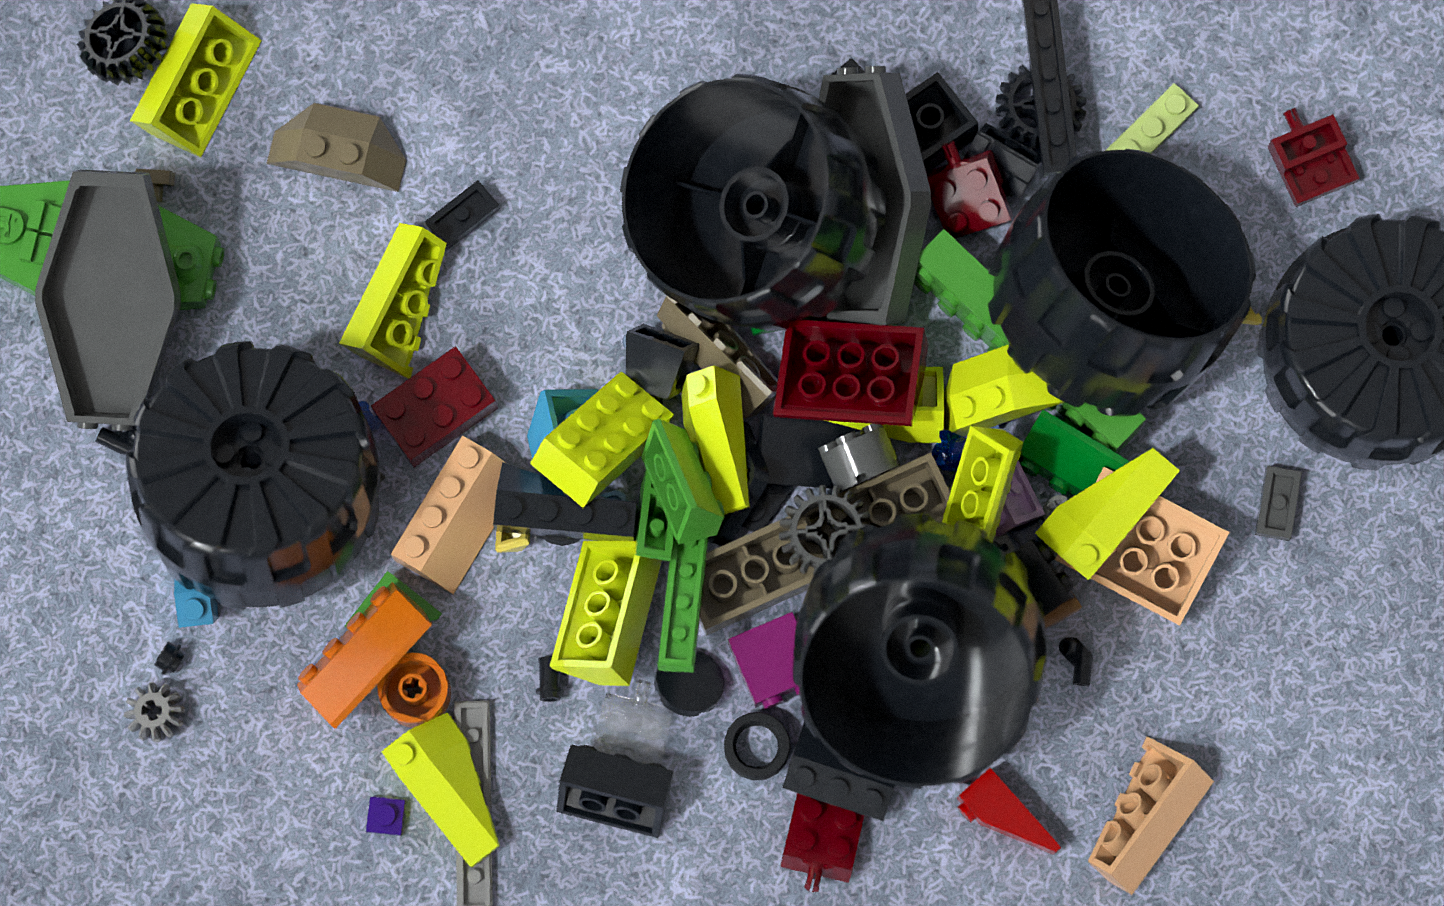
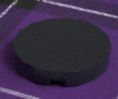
[654,650,725,717]

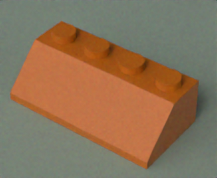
[297,582,432,729]

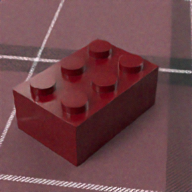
[371,346,498,468]

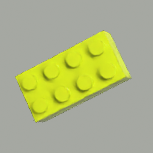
[530,371,674,508]

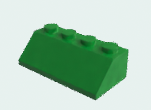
[1018,409,1130,496]

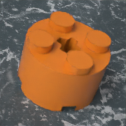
[377,653,451,728]

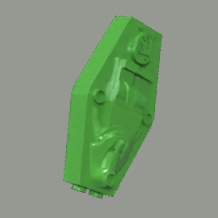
[0,180,225,310]

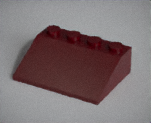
[773,320,928,426]

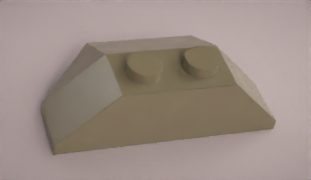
[267,103,406,192]

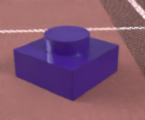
[366,797,406,836]

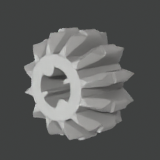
[124,682,185,743]

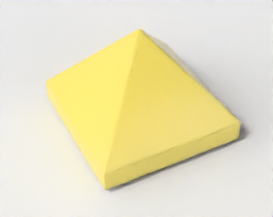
[495,532,530,553]

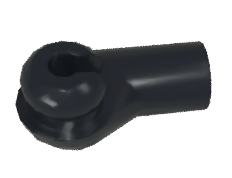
[95,426,137,455]
[1059,637,1093,686]

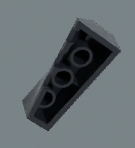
[493,462,638,541]

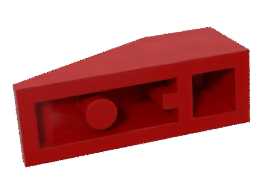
[957,768,1062,855]

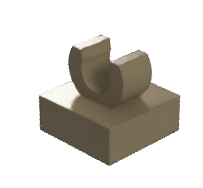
[136,168,176,202]

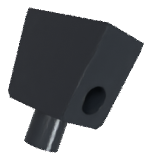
[626,324,699,404]

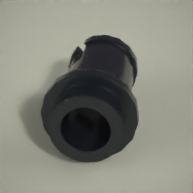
[536,656,564,702]

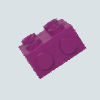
[728,612,800,709]

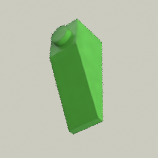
[635,469,674,561]

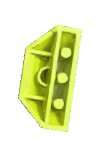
[944,344,1064,441]

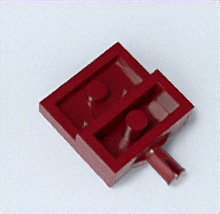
[1267,108,1360,207]
[926,141,1013,239]
[780,793,864,892]

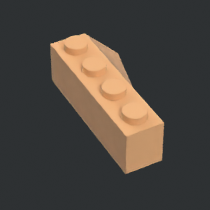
[1088,737,1214,895]

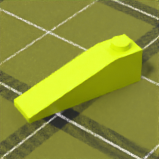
[681,365,749,514]

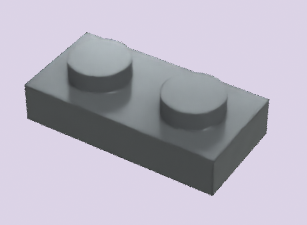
[1255,466,1302,541]

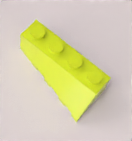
[339,223,447,379]

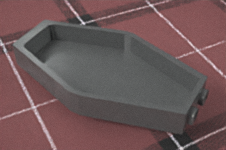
[819,66,931,325]
[35,169,181,431]

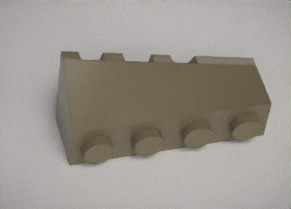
[657,296,778,419]

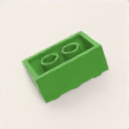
[641,419,725,545]

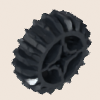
[77,0,169,86]
[995,64,1087,150]

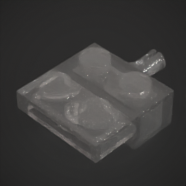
[593,680,674,765]

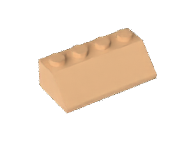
[391,435,506,595]

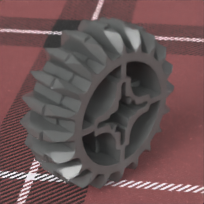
[779,485,871,575]

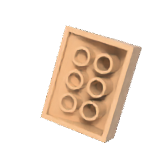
[1055,467,1230,626]

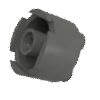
[818,424,900,492]

